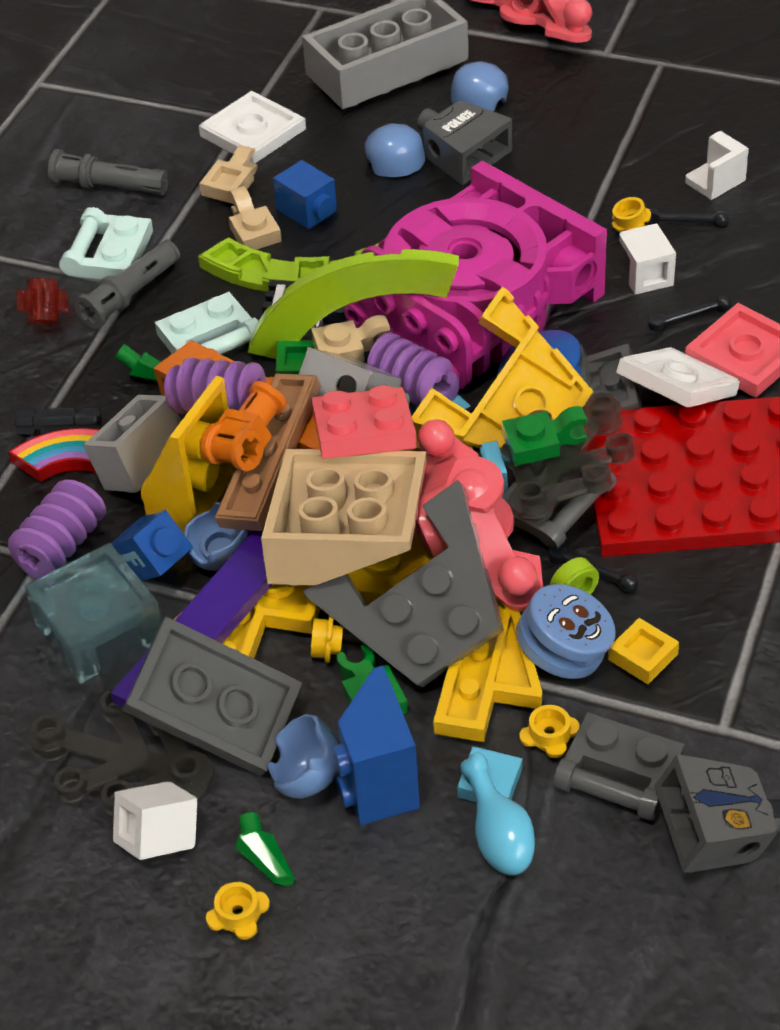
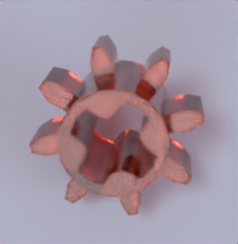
[16,278,69,325]

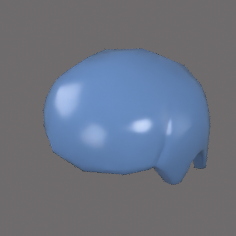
[450,61,509,111]
[365,123,425,178]
[184,502,253,572]
[267,714,340,799]

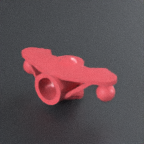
[470,0,592,42]
[415,419,544,612]

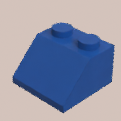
[332,665,420,825]

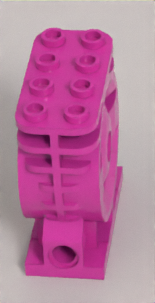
[344,161,607,389]

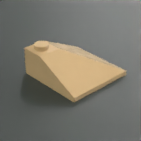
[261,449,427,586]

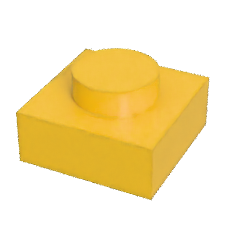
[608,618,679,684]

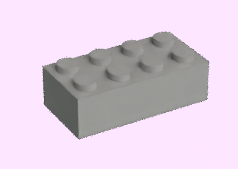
[302,0,469,109]

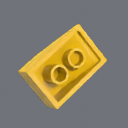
[141,376,236,534]

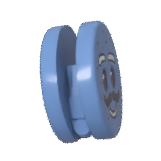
[516,584,616,679]

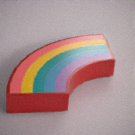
[8,428,100,482]

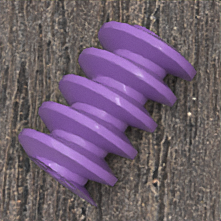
[367,332,460,406]
[164,357,266,414]
[8,479,106,582]

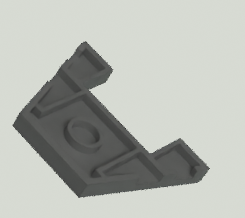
[303,480,504,687]

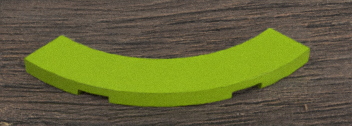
[198,237,379,292]
[248,249,459,359]

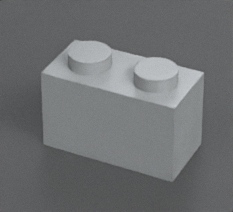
[83,395,181,493]

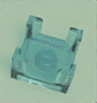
[25,543,161,684]

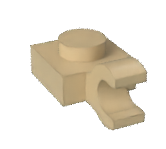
[199,145,258,204]
[229,186,282,250]
[311,315,390,362]

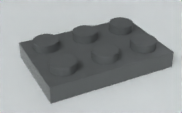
[122,616,302,776]

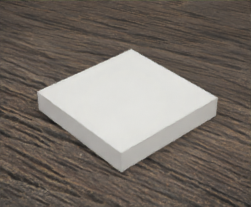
[199,91,306,163]
[616,347,741,408]

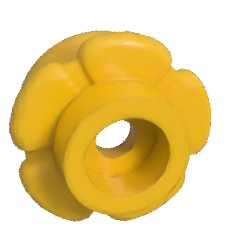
[612,197,651,232]
[311,615,343,663]

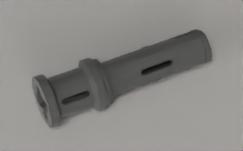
[48,149,168,196]
[74,240,180,329]

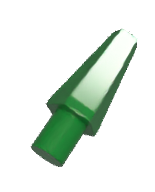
[114,344,161,382]
[235,812,295,886]

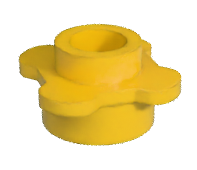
[519,705,580,758]
[206,882,270,940]

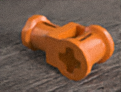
[200,381,287,471]

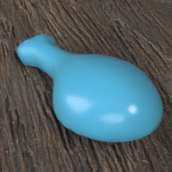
[460,752,535,875]

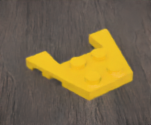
[412,286,593,463]

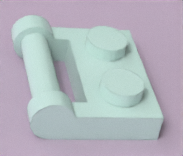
[59,207,153,279]
[155,292,259,354]

